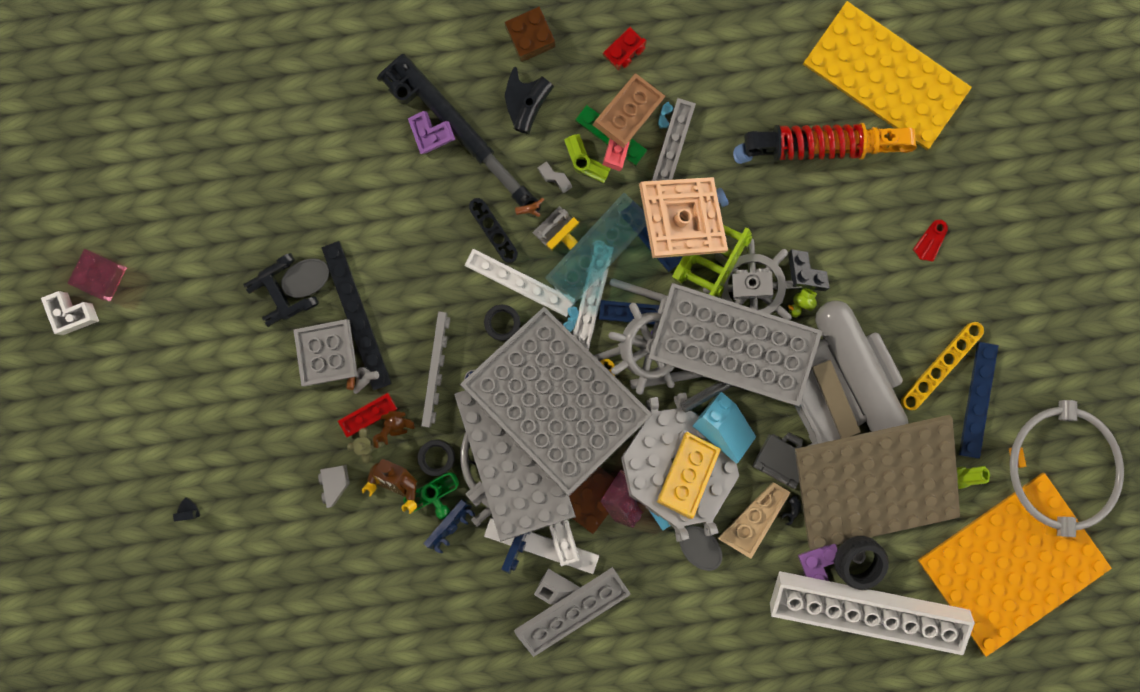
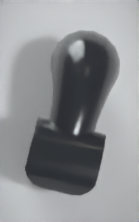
[781,496,802,525]

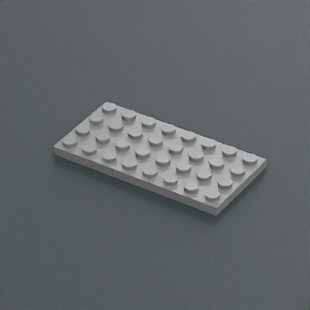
[648,283,822,406]
[454,391,575,542]

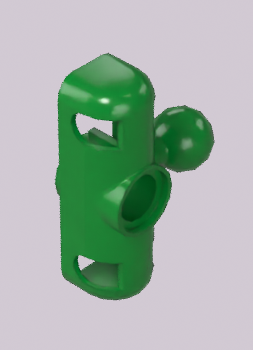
[403,472,459,520]

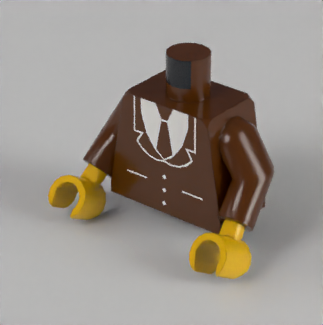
[362,459,417,514]

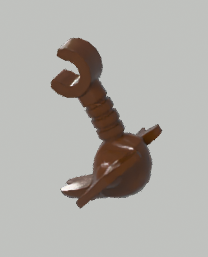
[373,411,415,448]

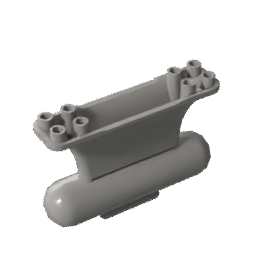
[794,300,909,446]

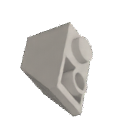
[318,465,350,508]
[534,569,580,605]

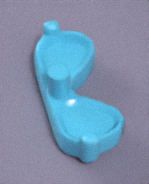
[658,102,673,129]
[563,306,579,332]

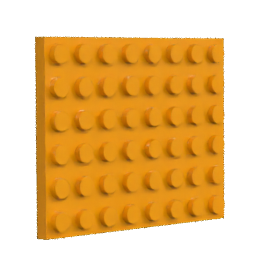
[918,473,1112,657]

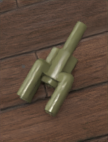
[347,427,385,463]

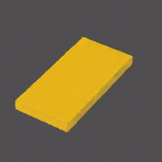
[657,432,721,519]

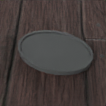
[281,259,329,298]
[679,526,722,571]

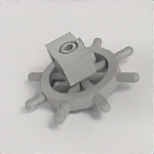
[703,238,802,320]

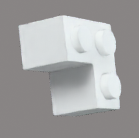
[41,291,99,335]

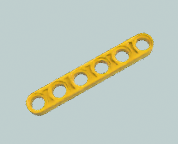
[901,322,984,410]

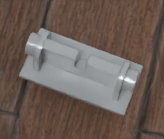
[532,206,572,246]

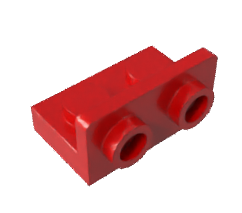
[603,27,646,71]

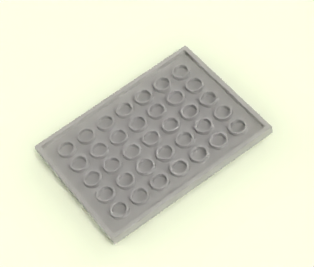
[460,307,653,497]

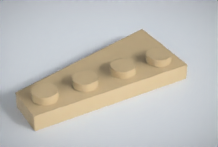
[718,482,791,559]

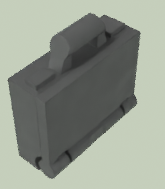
[752,432,803,489]

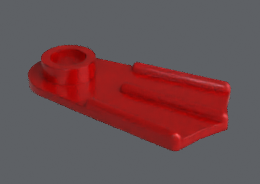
[913,220,948,262]

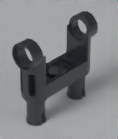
[243,253,319,327]

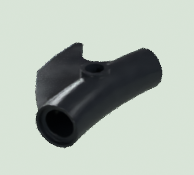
[505,67,554,134]

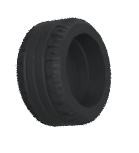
[834,536,889,590]

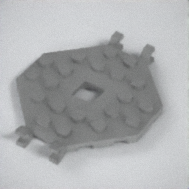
[621,393,739,542]

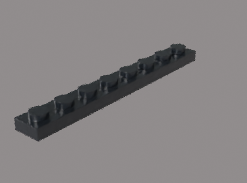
[321,241,392,391]

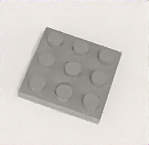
[294,319,358,387]

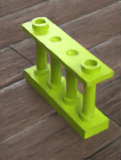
[672,225,752,297]

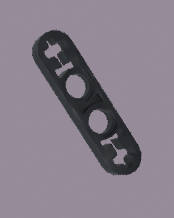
[469,198,518,263]

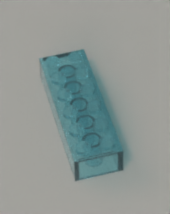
[545,193,647,306]

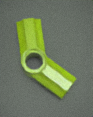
[564,134,611,183]
[957,466,990,489]

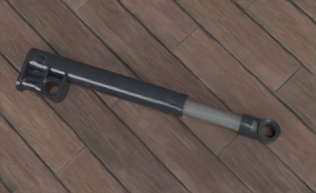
[377,54,541,217]

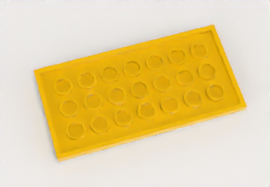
[803,1,972,150]

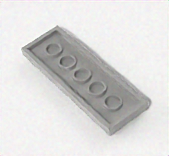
[514,567,631,657]

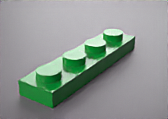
[575,105,647,166]

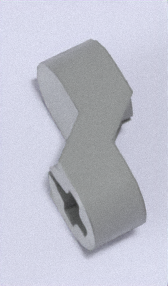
[537,162,573,193]

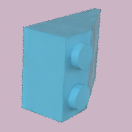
[693,392,756,464]

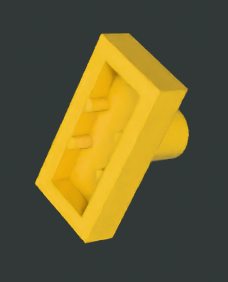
[546,217,579,251]

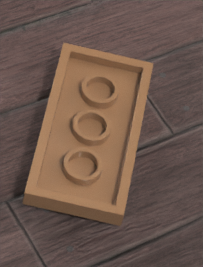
[593,73,665,149]

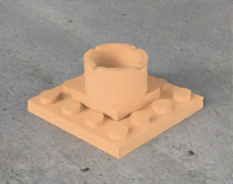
[639,177,728,258]

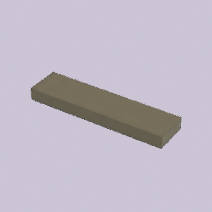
[811,360,860,439]

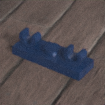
[423,500,475,554]

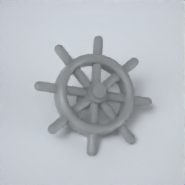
[608,297,675,394]

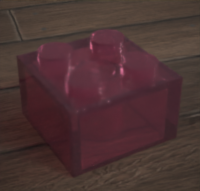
[68,249,127,301]

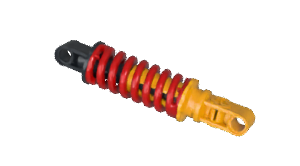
[744,123,917,162]

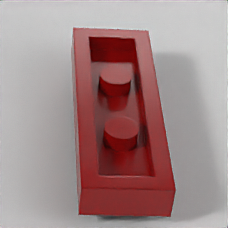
[338,393,398,438]

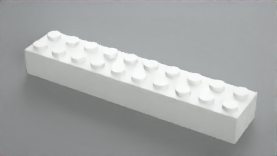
[770,571,975,655]

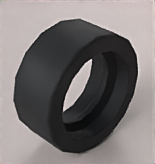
[484,304,521,341]
[418,439,455,476]

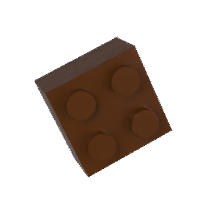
[505,6,555,62]

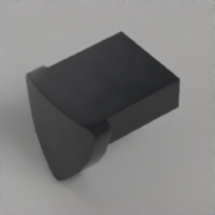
[173,497,201,522]

